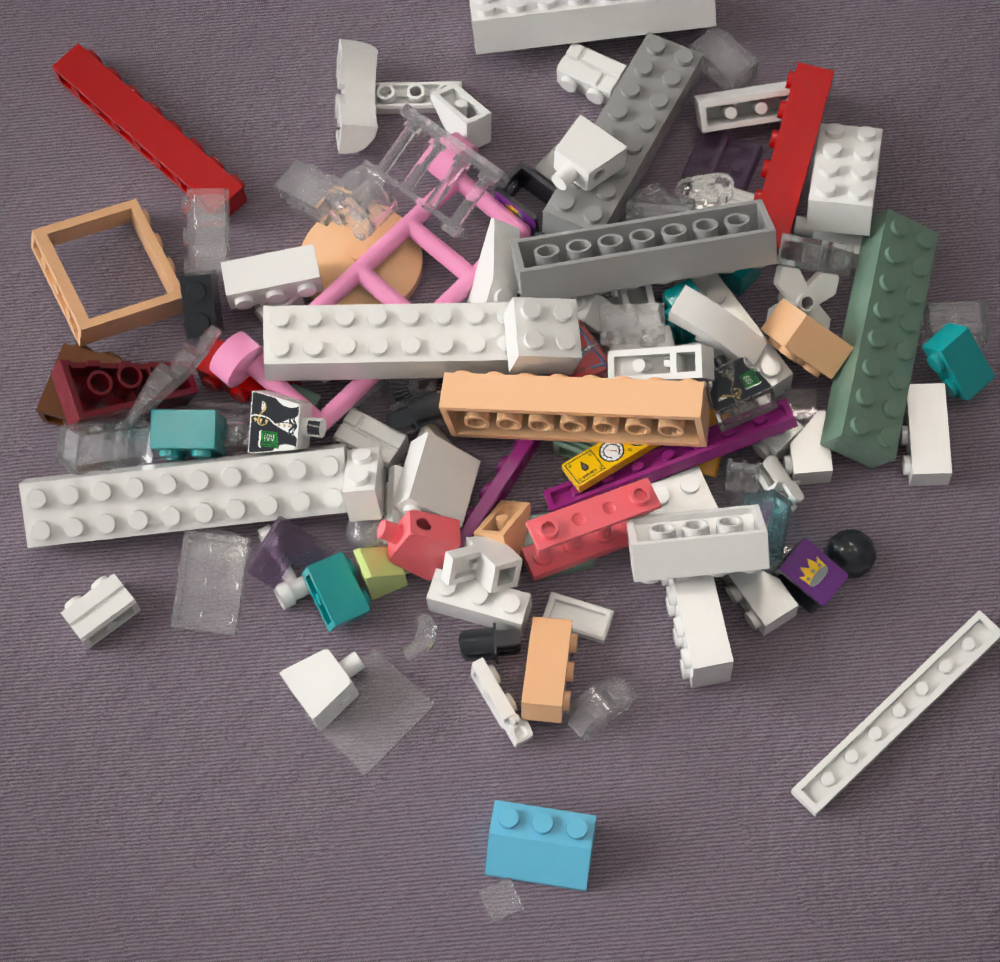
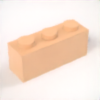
[521,616,578,723]

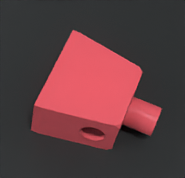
[377,510,461,581]

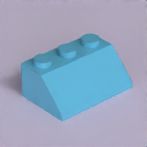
[485,800,597,892]

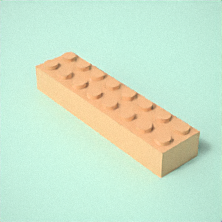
[439,370,710,447]

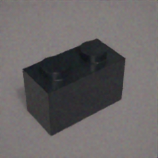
[179,270,224,340]

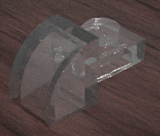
[563,673,639,742]

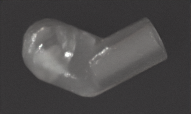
[400,615,438,662]

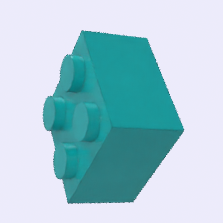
[150,410,227,462]

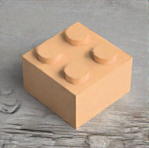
[760,298,854,380]

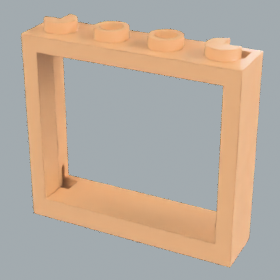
[31,199,184,346]

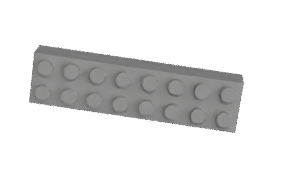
[542,32,703,234]
[511,199,777,299]

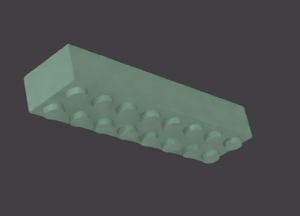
[820,208,939,469]

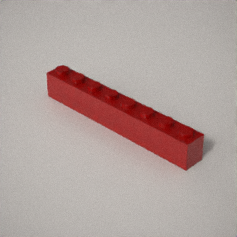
[52,43,247,225]

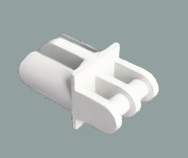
[752,455,804,522]

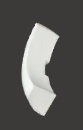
[335,39,378,154]

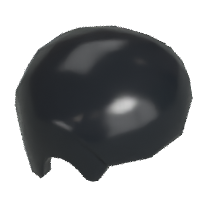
[824,529,876,579]

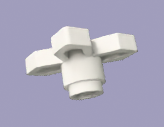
[766,265,839,330]

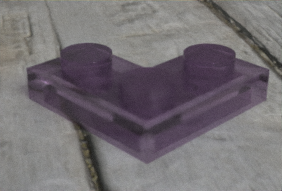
[245,516,334,589]

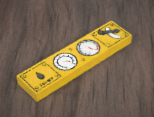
[562,443,659,493]

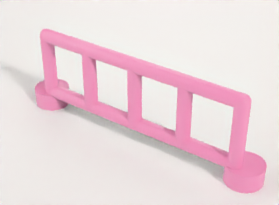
[209,132,531,431]

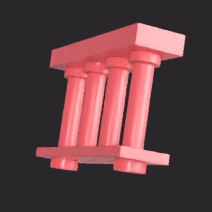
[520,477,662,582]

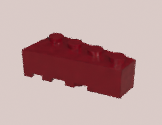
[50,359,199,432]

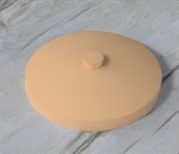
[302,204,423,305]

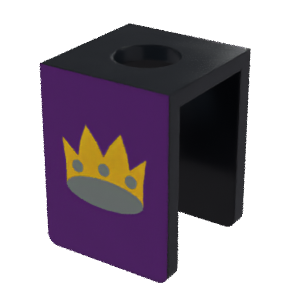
[494,162,556,236]
[770,537,848,613]

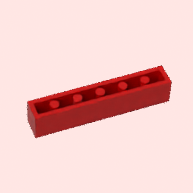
[754,62,834,256]

